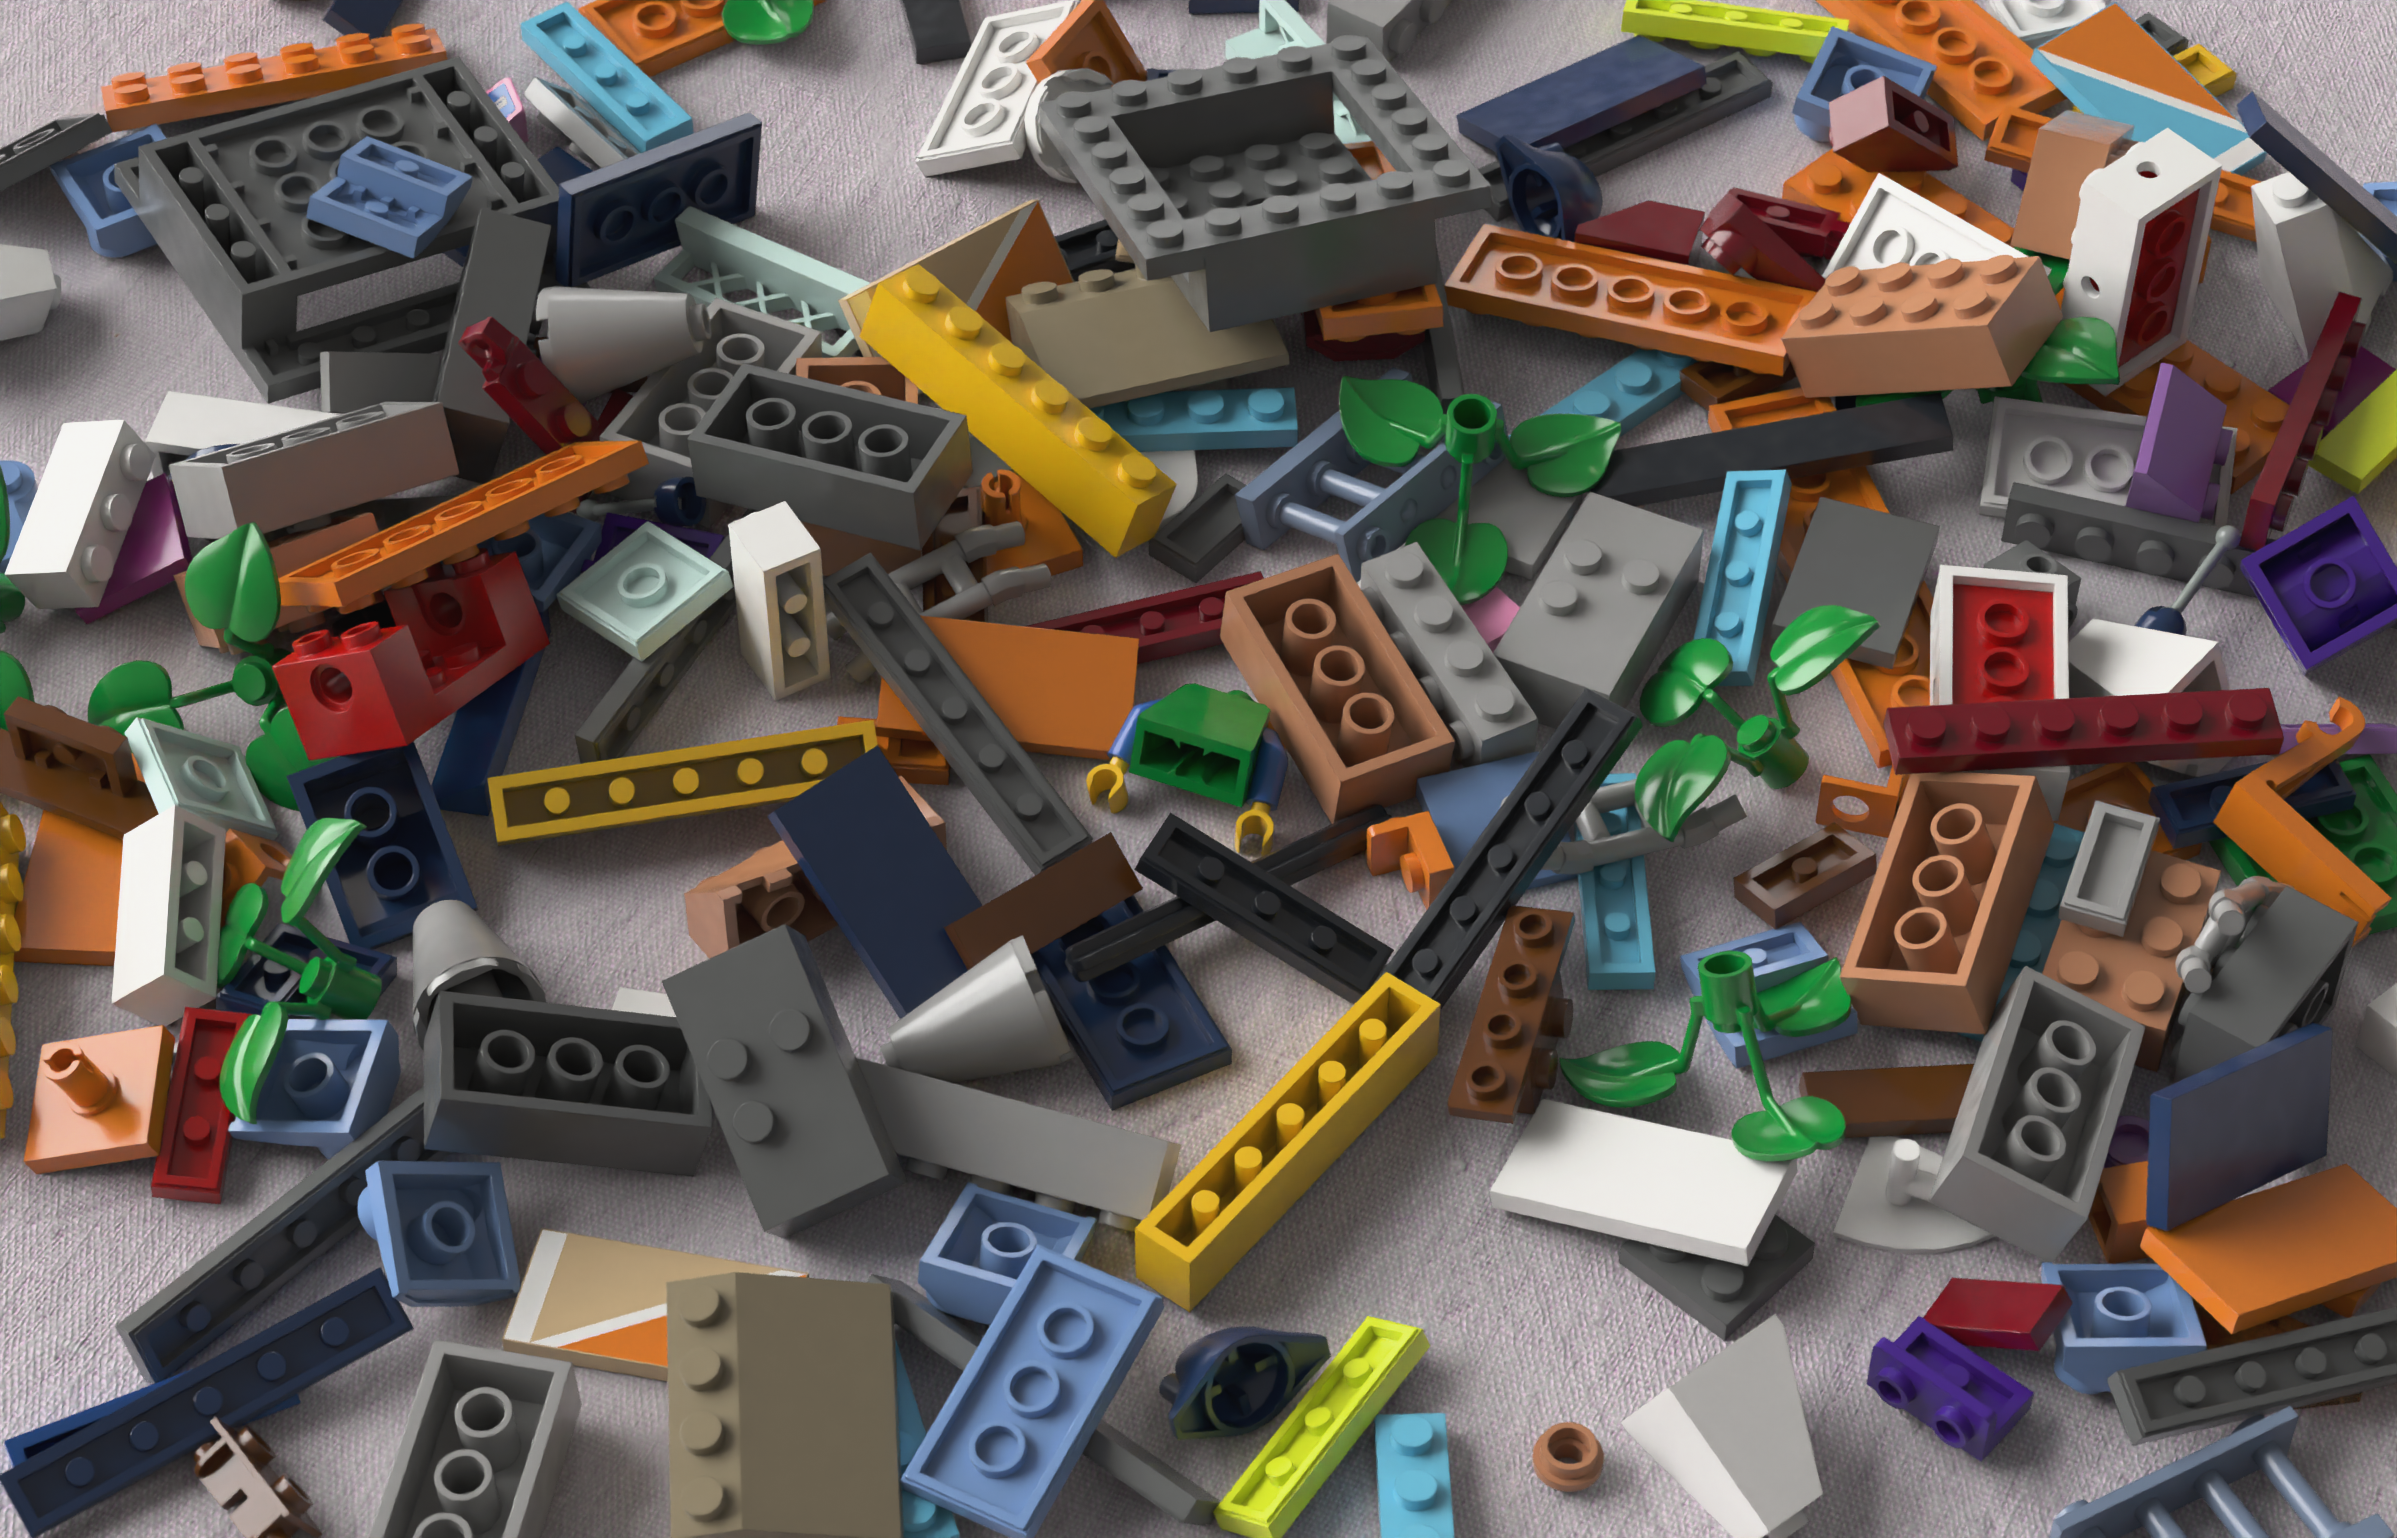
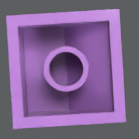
[2125,362,2233,523]

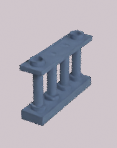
[1235,367,1509,583]
[2049,1406,2395,1538]

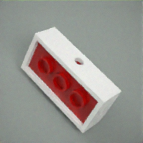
[2061,128,2222,396]
[1930,565,2070,821]

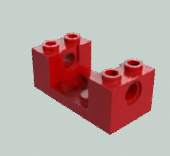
[272,548,550,761]

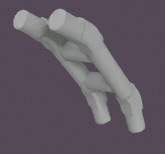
[826,521,1052,684]
[1500,779,1747,875]
[2175,876,2295,994]

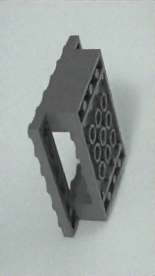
[1038,35,1492,332]
[114,56,590,404]

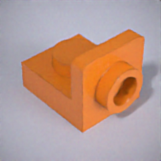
[1367,811,1454,910]

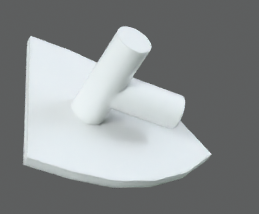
[1833,1136,1995,1254]

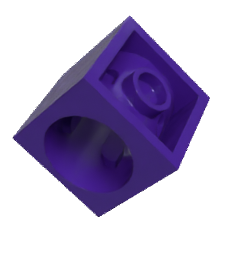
[2240,496,2397,676]

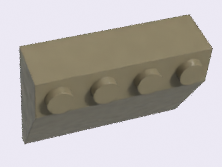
[1005,264,1290,409]
[666,1272,904,1538]

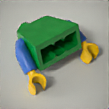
[1086,683,1288,857]

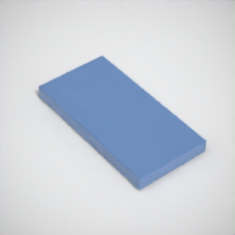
[900,1244,1165,1538]

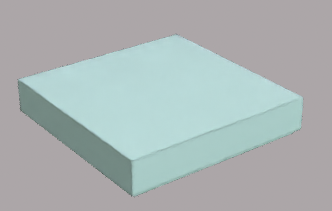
[556,521,734,662]
[125,717,278,841]

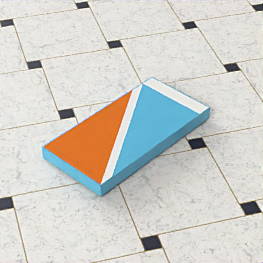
[2030,1,2267,175]

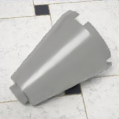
[536,286,711,404]
[413,900,546,1051]
[880,935,1074,1083]

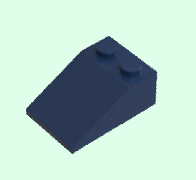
[286,741,478,950]

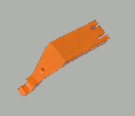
[2213,697,2392,948]

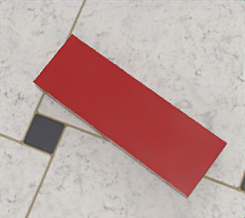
[151,1007,252,1205]

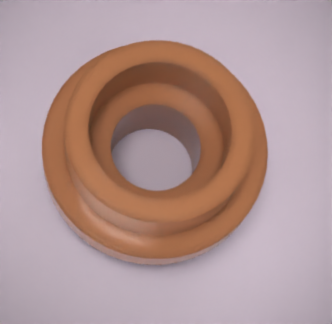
[1532,1422,1604,1492]

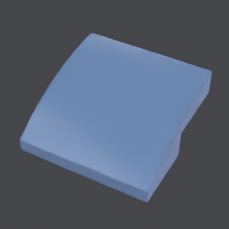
[306,136,473,259]
[1416,751,1578,890]
[1680,921,1858,1069]

